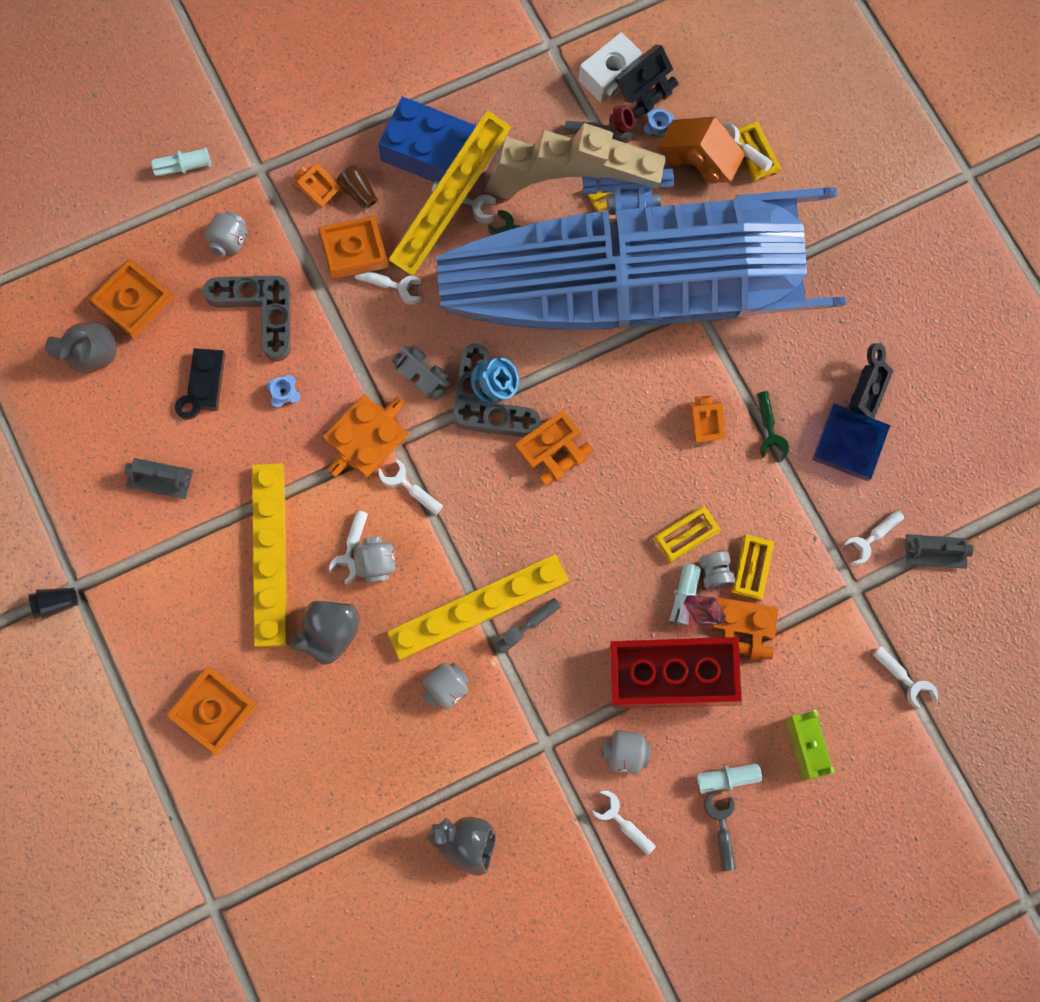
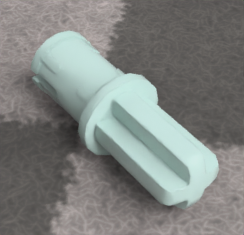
[151,147,211,177]
[669,563,701,626]
[697,764,762,794]

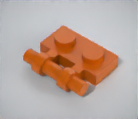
[514,410,593,486]
[711,597,778,661]

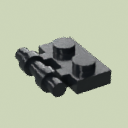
[614,44,679,119]

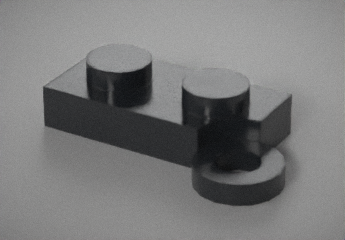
[848,343,894,422]
[175,348,225,420]

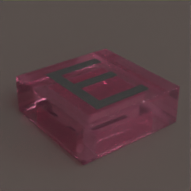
[683,595,726,625]

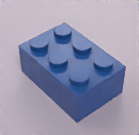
[378,96,476,182]

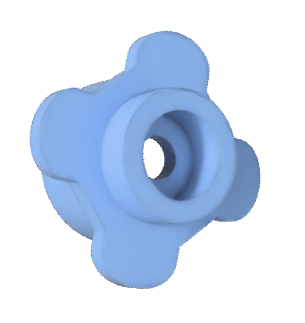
[643,109,675,138]
[266,375,300,408]

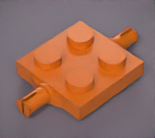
[323,394,409,479]

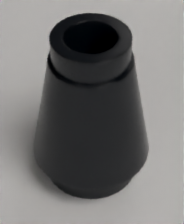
[28,587,79,620]

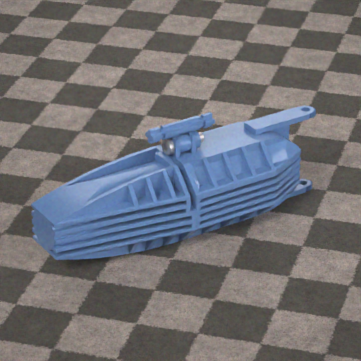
[436,169,846,330]

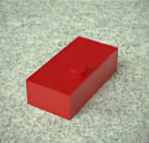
[610,637,742,709]

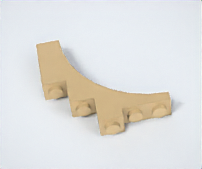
[482,123,666,200]

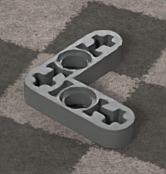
[203,276,291,362]
[453,344,540,438]

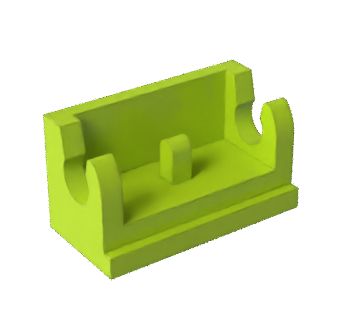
[785,710,835,781]

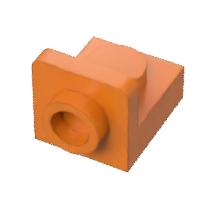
[291,162,341,209]
[687,395,726,443]

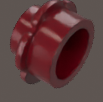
[609,106,635,135]

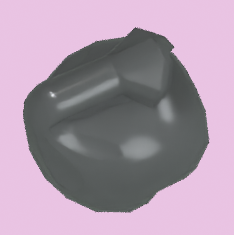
[45,322,117,374]
[290,600,360,665]
[427,817,496,876]

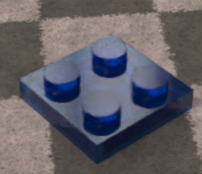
[812,403,890,482]

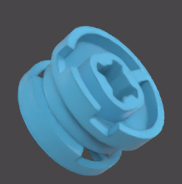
[471,357,519,403]

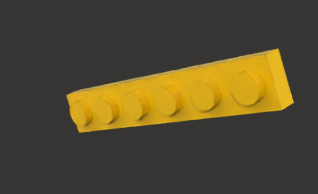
[388,110,512,276]
[252,463,288,648]
[387,554,569,662]

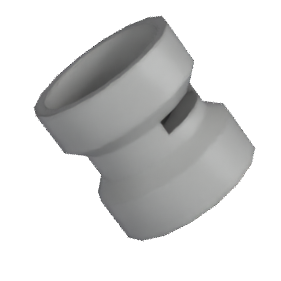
[699,552,736,590]

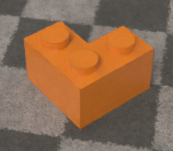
[657,116,745,183]

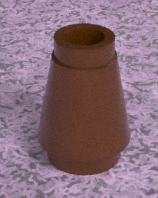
[337,165,378,210]

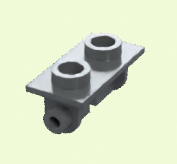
[392,345,453,400]
[124,458,194,499]
[906,534,973,569]

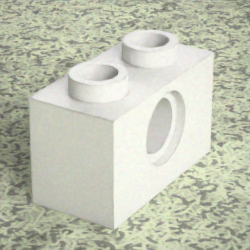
[578,32,643,103]

